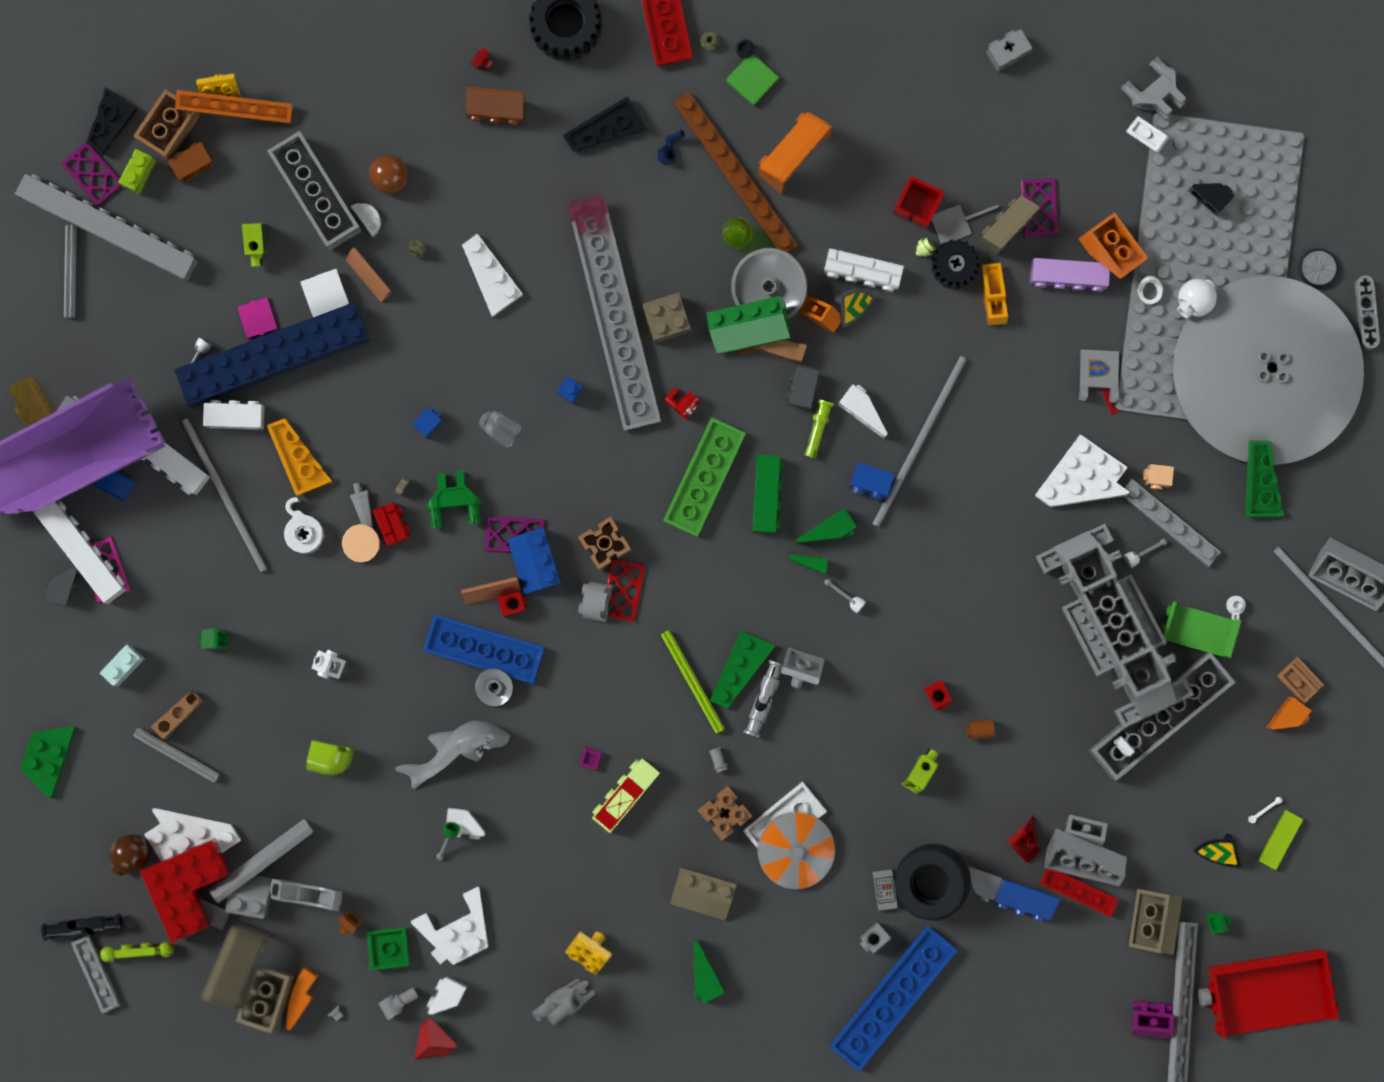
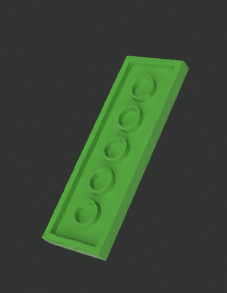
[663,417,746,537]

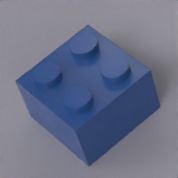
[848,462,895,501]

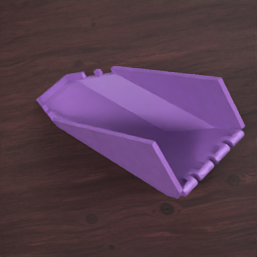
[0,377,166,516]

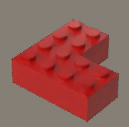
[140,837,231,943]

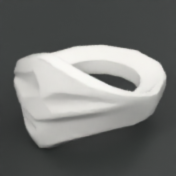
[1137,276,1163,304]

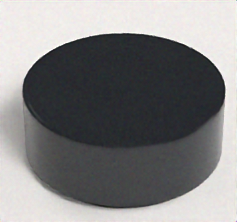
[735,39,755,59]

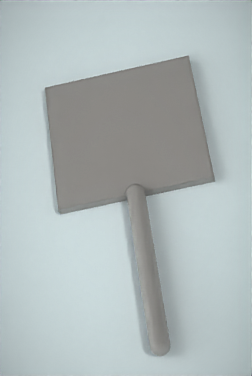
[932,204,999,245]

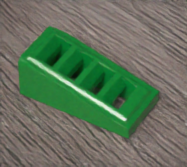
[788,554,828,575]

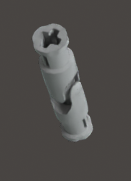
[743,660,783,738]

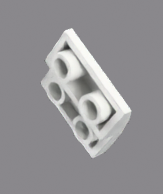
[301,269,349,317]

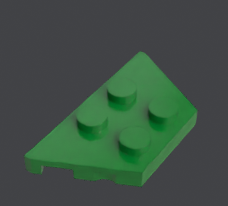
[20,726,76,798]

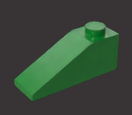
[796,508,857,544]
[198,628,228,650]
[693,939,725,1003]

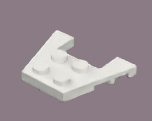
[411,886,488,965]

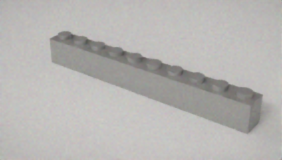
[15,174,198,282]

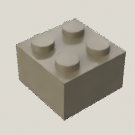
[642,292,690,343]

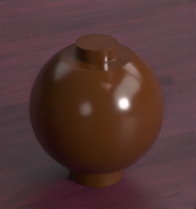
[109,834,149,876]

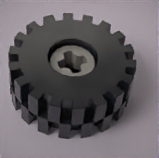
[931,239,980,289]

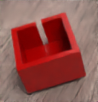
[892,175,945,230]

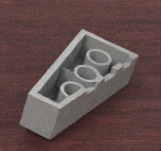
[1044,829,1127,887]

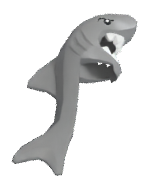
[395,720,510,789]

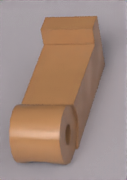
[752,340,807,364]
[151,690,203,740]

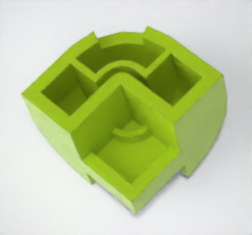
[306,740,355,775]

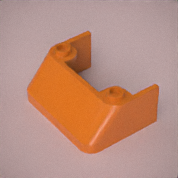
[758,112,833,194]

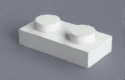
[1126,116,1169,153]

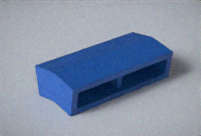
[91,472,136,502]

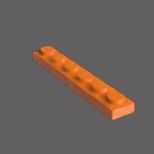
[175,90,292,123]

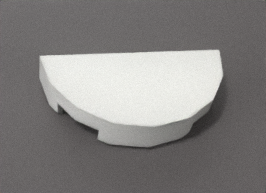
[351,203,381,237]

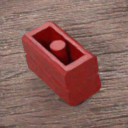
[373,502,411,547]

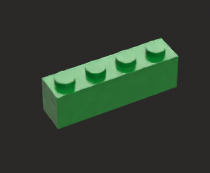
[752,454,783,534]

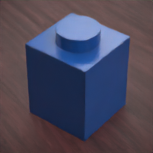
[556,376,584,405]
[412,407,443,439]

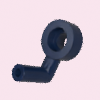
[657,130,685,166]

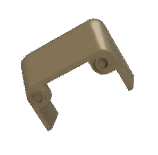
[202,922,270,1009]

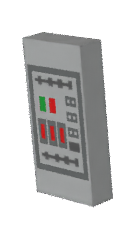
[872,869,898,911]

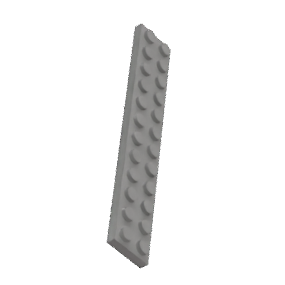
[569,202,661,431]

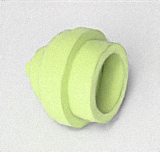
[915,238,936,257]

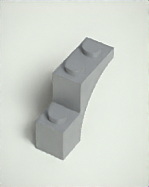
[269,879,342,911]

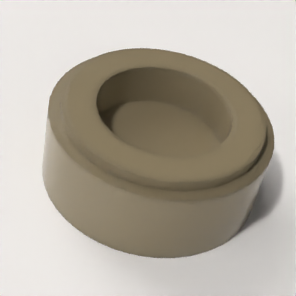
[394,476,410,496]

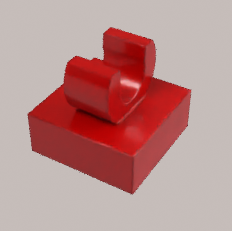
[469,47,493,69]

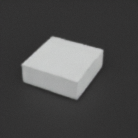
[1113,737,1135,756]

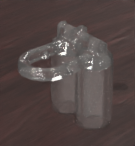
[479,411,521,448]

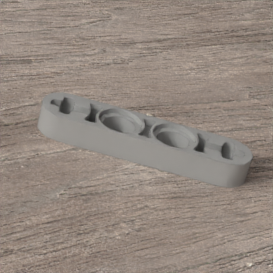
[1355,275,1380,350]

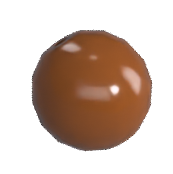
[369,155,409,194]

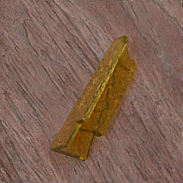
[7,376,53,427]

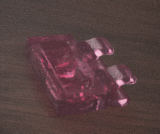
[566,193,607,233]

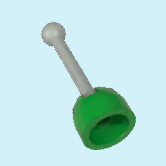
[436,822,460,860]

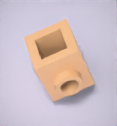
[1143,464,1174,490]

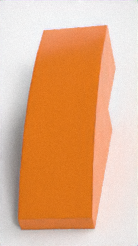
[287,966,319,1031]

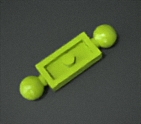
[100,942,174,962]

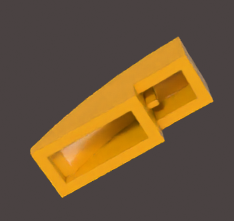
[982,263,1008,326]

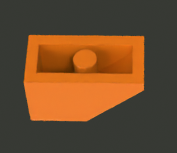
[798,296,841,333]
[1266,697,1311,730]

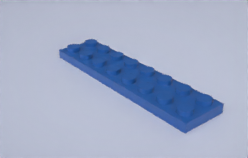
[829,925,958,1071]

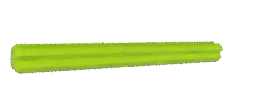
[661,630,724,733]

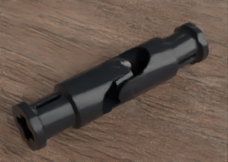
[41,913,123,941]

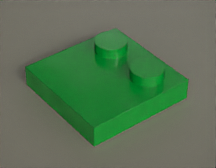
[367,927,410,971]

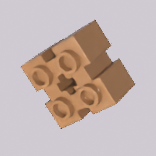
[578,516,631,571]
[698,786,752,840]

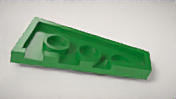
[1245,440,1284,517]
[710,630,775,708]

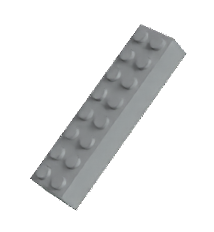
[1088,652,1235,781]

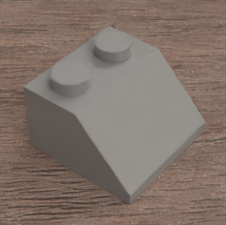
[225,875,274,919]

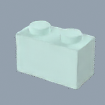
[100,645,145,687]

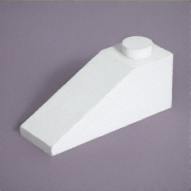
[838,385,888,439]

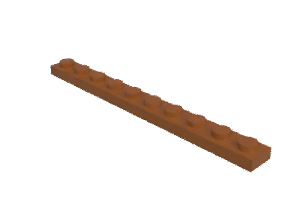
[674,92,798,253]

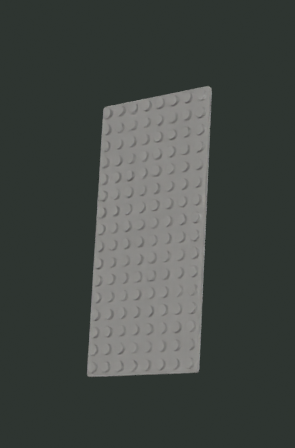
[1116,113,1304,420]

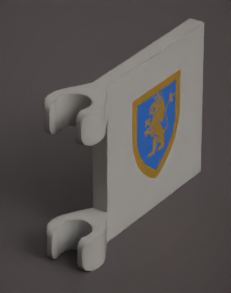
[1079,349,1119,403]

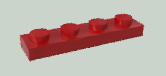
[1039,869,1119,917]

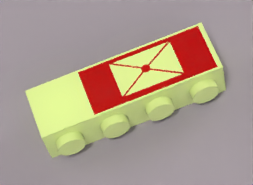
[592,758,660,833]

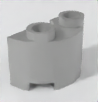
[578,581,613,623]

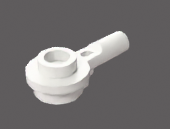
[1226,596,1246,620]

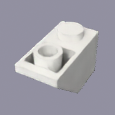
[446,808,486,839]
[427,976,467,1014]

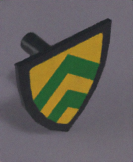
[1193,834,1241,867]

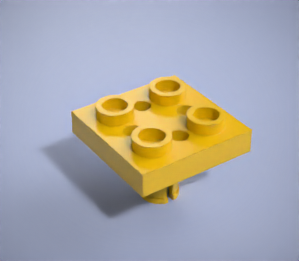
[196,73,241,97]
[565,932,612,975]

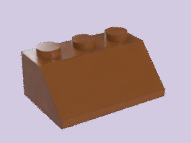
[466,86,526,126]

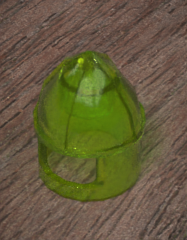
[722,217,753,250]

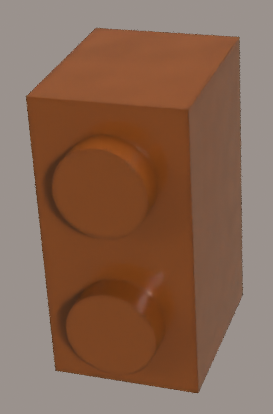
[168,142,215,184]

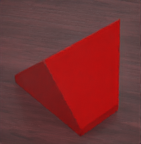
[1006,815,1040,863]
[414,1017,457,1060]

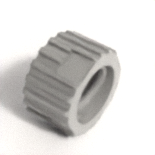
[1198,988,1212,1006]

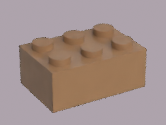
[133,89,201,161]

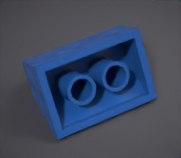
[508,528,561,595]
[993,879,1060,922]

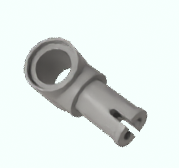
[378,988,418,1020]

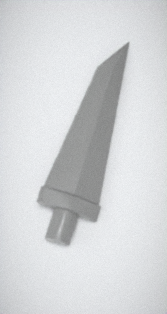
[350,482,374,529]

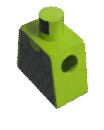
[242,223,268,267]
[901,748,939,794]

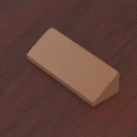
[346,248,392,302]
[461,577,521,605]

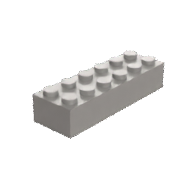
[267,131,362,251]

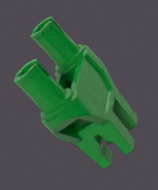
[426,471,482,529]

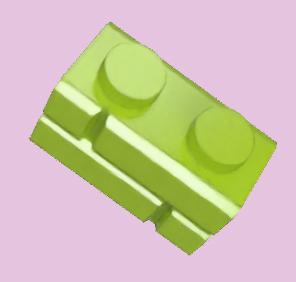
[118,149,157,195]

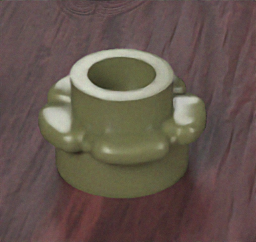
[701,32,719,50]

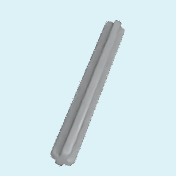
[64,224,77,319]
[133,728,220,783]

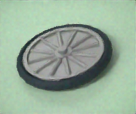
[1299,248,1339,288]

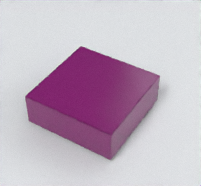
[579,747,603,771]

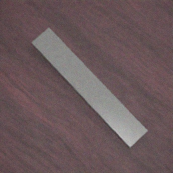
[209,819,313,903]

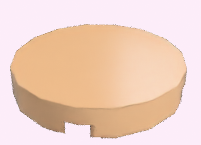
[342,524,381,562]

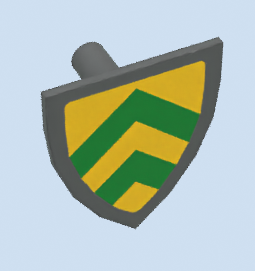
[835,289,876,328]

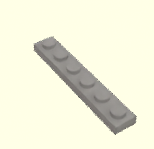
[1122,479,1221,567]

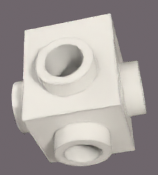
[312,650,346,679]

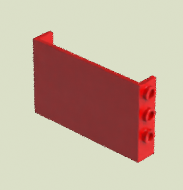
[1207,948,1340,1038]

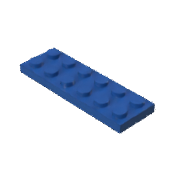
[423,614,545,684]

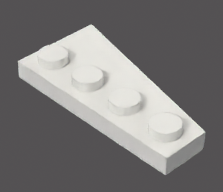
[462,234,523,318]

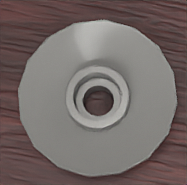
[475,668,513,706]

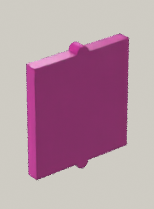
[237,297,277,339]

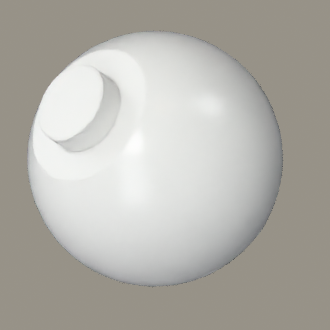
[1177,278,1217,319]

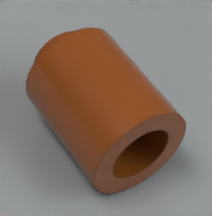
[965,718,995,741]

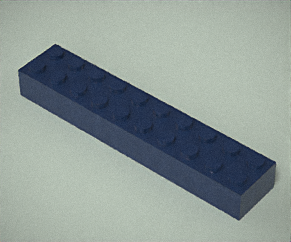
[174,302,370,408]

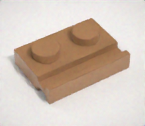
[1276,657,1324,704]

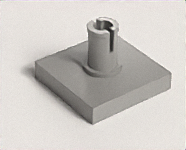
[781,647,825,688]

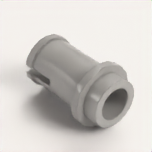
[709,747,728,773]

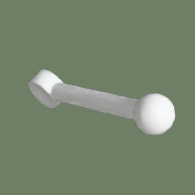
[1248,797,1283,823]

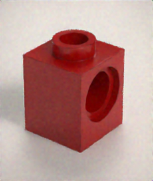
[498,592,528,617]
[923,680,952,711]

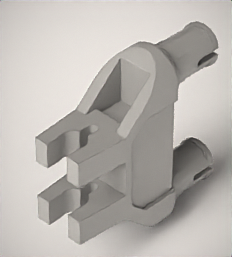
[1121,57,1186,120]
[532,979,595,1025]

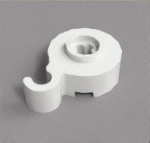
[284,497,324,554]

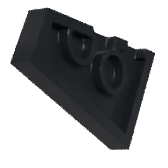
[86,87,137,155]

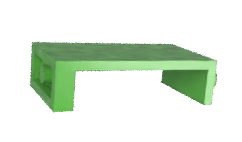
[1161,601,1242,659]

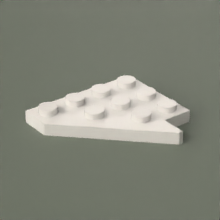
[1035,434,1129,507]
[144,808,242,861]

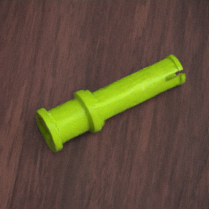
[804,399,834,459]

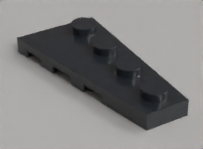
[563,96,647,152]

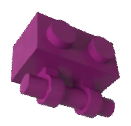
[1131,1000,1174,1040]

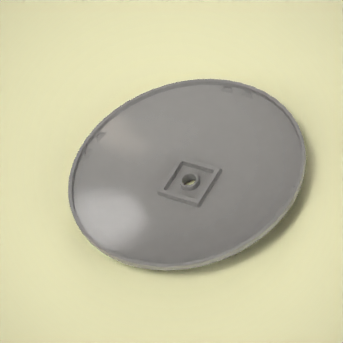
[1173,276,1364,465]

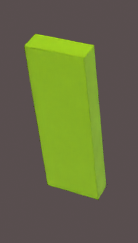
[1257,810,1303,870]

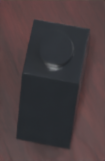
[1188,183,1235,216]

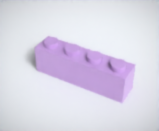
[1030,258,1110,292]

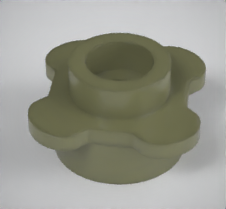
[408,240,426,259]

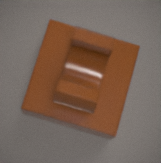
[338,910,363,936]

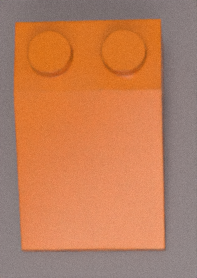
[1078,212,1148,279]

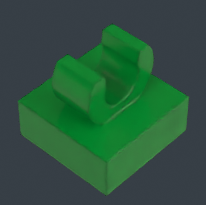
[1206,912,1232,934]

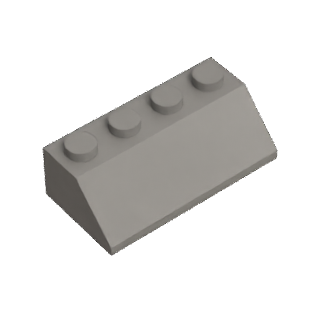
[1308,537,1384,612]

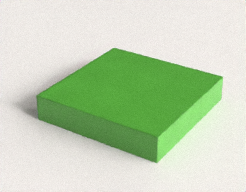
[726,54,779,106]

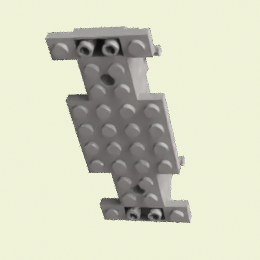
[1035,524,1194,729]

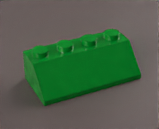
[707,296,791,355]

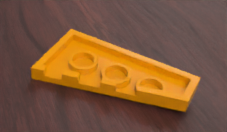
[267,418,332,496]

